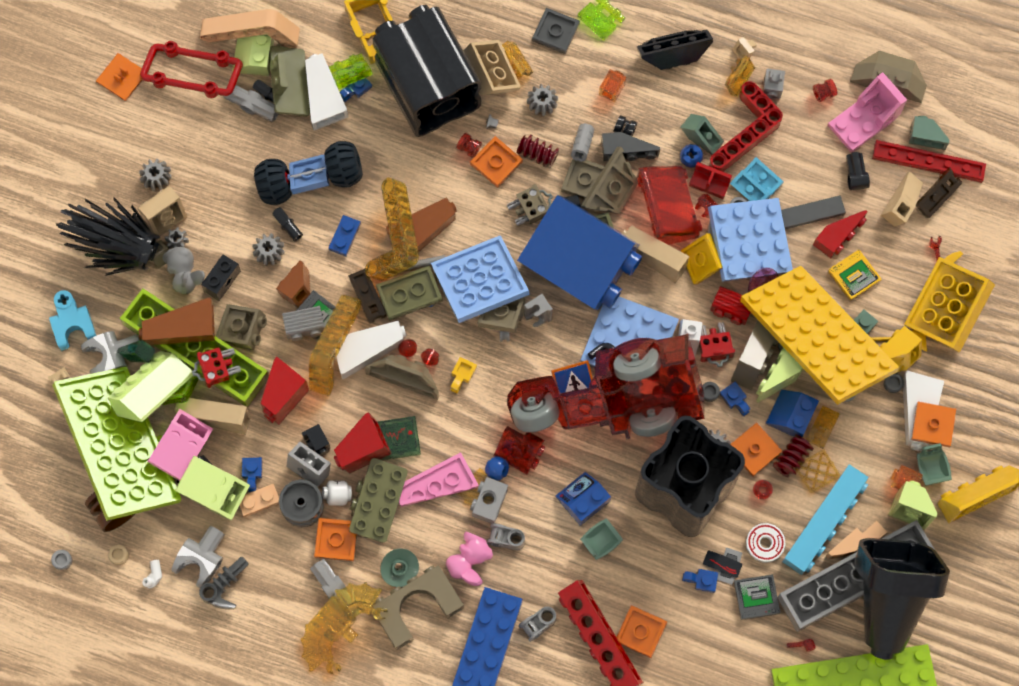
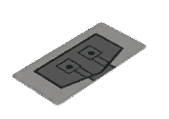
[717,548,742,585]

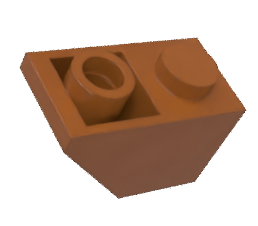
[276,260,310,308]

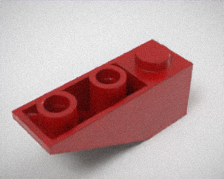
[813,210,868,259]

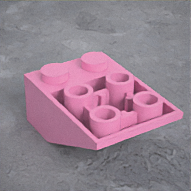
[147,409,213,481]

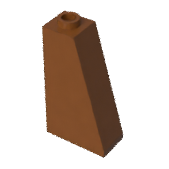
[386,197,457,263]
[139,298,215,346]

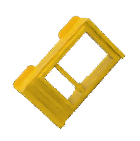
[344,0,393,64]

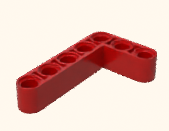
[709,81,783,172]

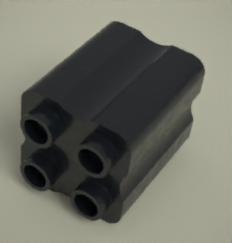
[372,5,481,137]
[635,416,745,537]

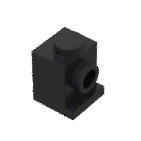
[302,424,331,456]

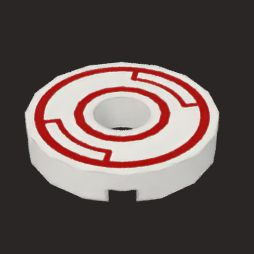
[746,523,786,563]

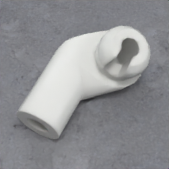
[142,560,162,589]

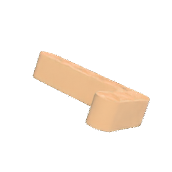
[200,9,300,48]

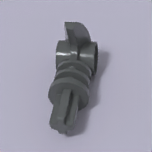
[199,557,249,610]

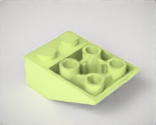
[756,347,803,403]
[175,456,250,520]

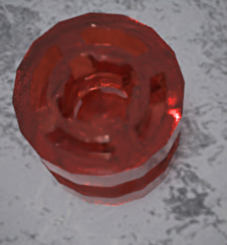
[813,79,838,102]
[456,133,482,158]

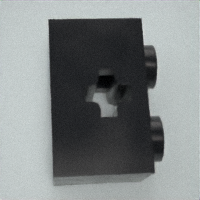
[201,254,241,301]

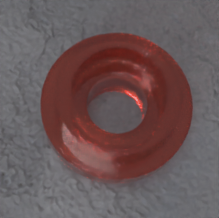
[398,339,417,357]
[421,348,439,366]
[753,480,773,499]

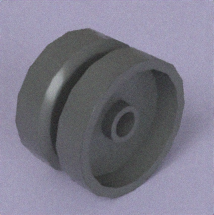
[279,479,324,528]

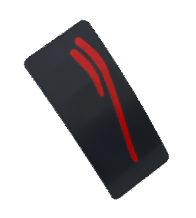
[703,550,742,578]

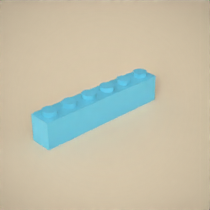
[782,464,869,575]

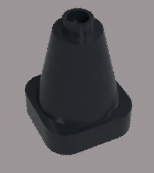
[854,538,950,660]

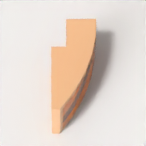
[826,521,887,559]

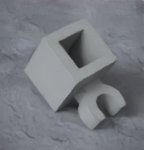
[763,69,785,99]

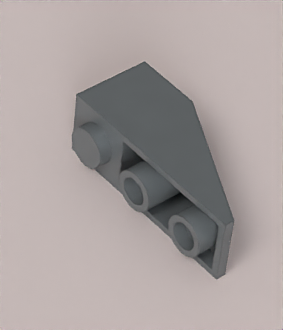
[601,132,660,161]

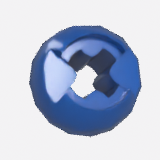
[680,144,703,168]
[485,456,509,481]

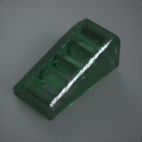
[117,340,156,363]

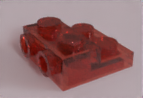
[494,426,546,475]

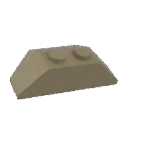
[850,51,927,103]
[365,355,439,400]

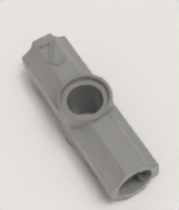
[223,85,278,122]
[310,559,358,617]

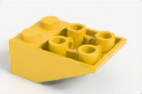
[880,326,922,373]

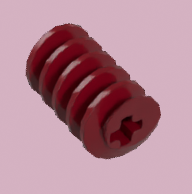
[516,134,559,168]
[773,434,814,477]

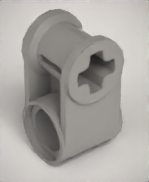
[487,523,525,550]
[518,607,556,642]

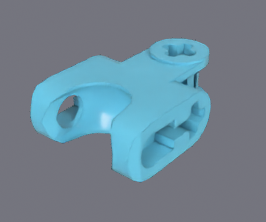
[49,290,97,351]

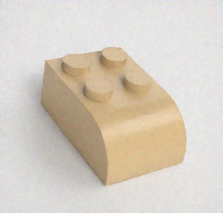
[463,40,521,95]
[137,186,187,236]

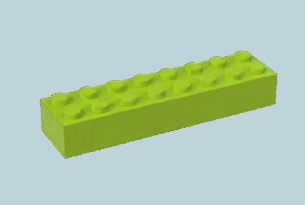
[120,288,269,408]

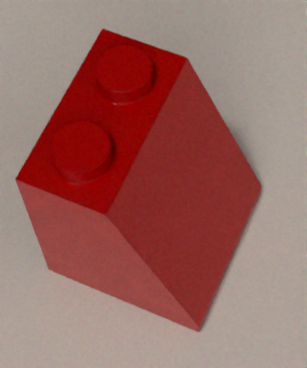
[261,357,309,425]
[334,412,392,474]

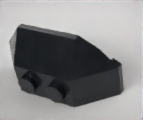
[637,29,713,70]

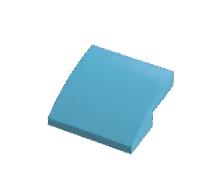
[730,157,784,201]

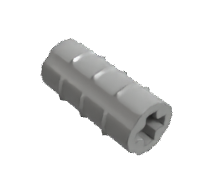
[571,123,594,162]

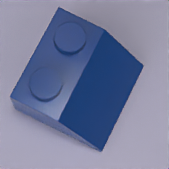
[766,389,819,437]

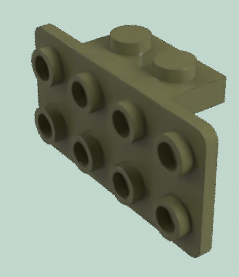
[269,46,310,117]
[349,458,408,543]

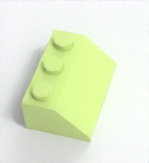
[232,34,275,76]
[888,481,938,529]

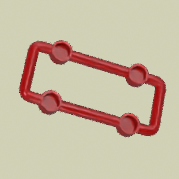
[140,41,243,98]

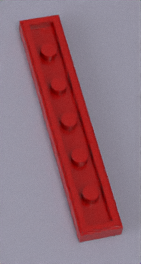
[872,140,986,183]

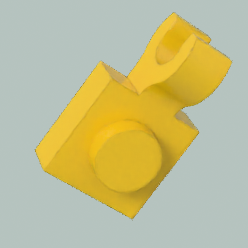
[450,357,477,394]

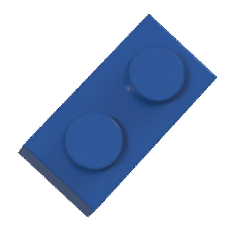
[329,215,361,257]

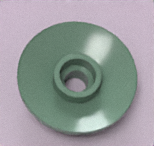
[380,548,419,587]

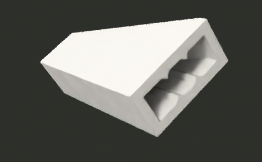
[305,53,348,131]
[675,319,702,360]
[331,321,406,379]
[903,371,944,451]

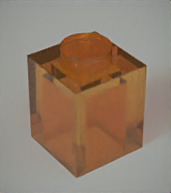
[599,69,626,102]
[890,465,923,490]

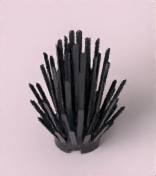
[56,197,160,276]

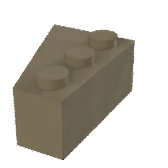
[731,321,778,390]

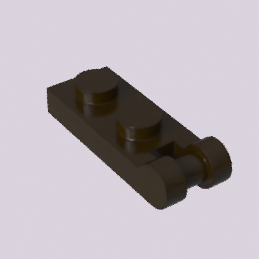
[916,168,962,218]
[348,268,387,324]

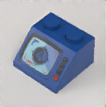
[555,472,611,526]

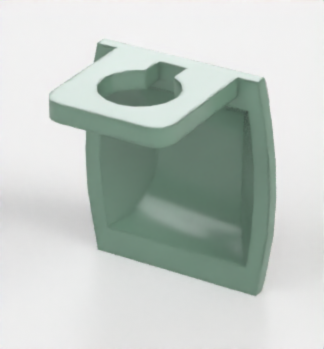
[917,443,952,486]
[580,518,623,560]

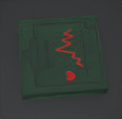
[378,416,421,460]

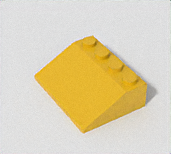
[904,257,995,353]
[937,465,1019,523]

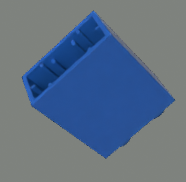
[517,195,643,309]

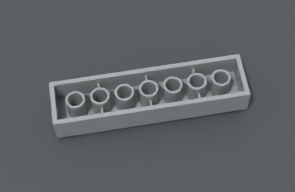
[778,520,935,632]

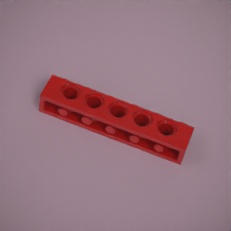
[558,580,644,686]

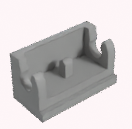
[524,294,553,327]

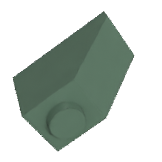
[680,114,724,155]
[909,116,949,150]

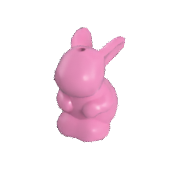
[445,531,493,586]

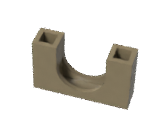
[371,565,464,650]

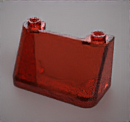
[637,165,702,245]

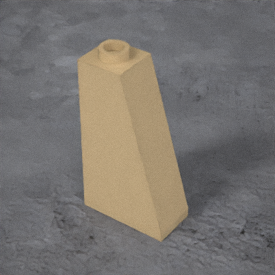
[622,225,689,283]
[174,397,251,435]

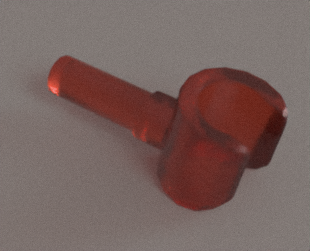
[929,236,942,261]
[787,639,816,652]

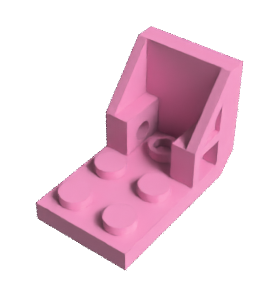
[828,72,907,153]

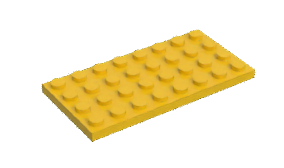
[740,266,899,405]

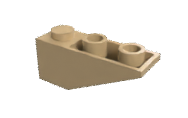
[881,171,923,227]

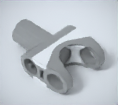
[81,331,143,374]
[172,526,225,588]

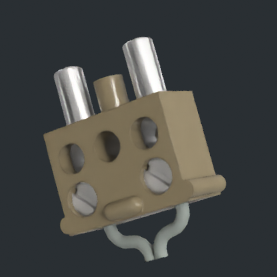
[507,184,553,226]

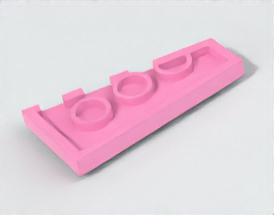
[399,453,479,507]

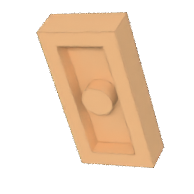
[240,484,279,517]

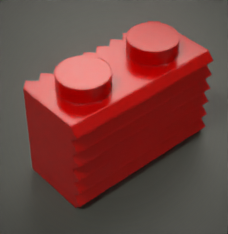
[710,286,751,325]

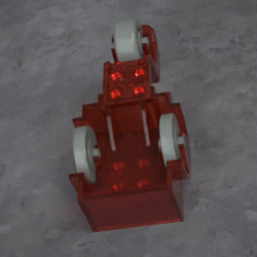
[507,334,705,439]

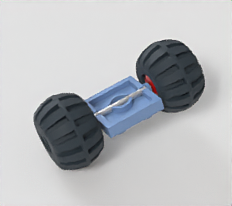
[254,141,363,205]

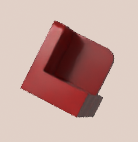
[689,162,732,199]

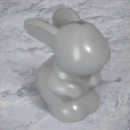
[162,247,205,294]

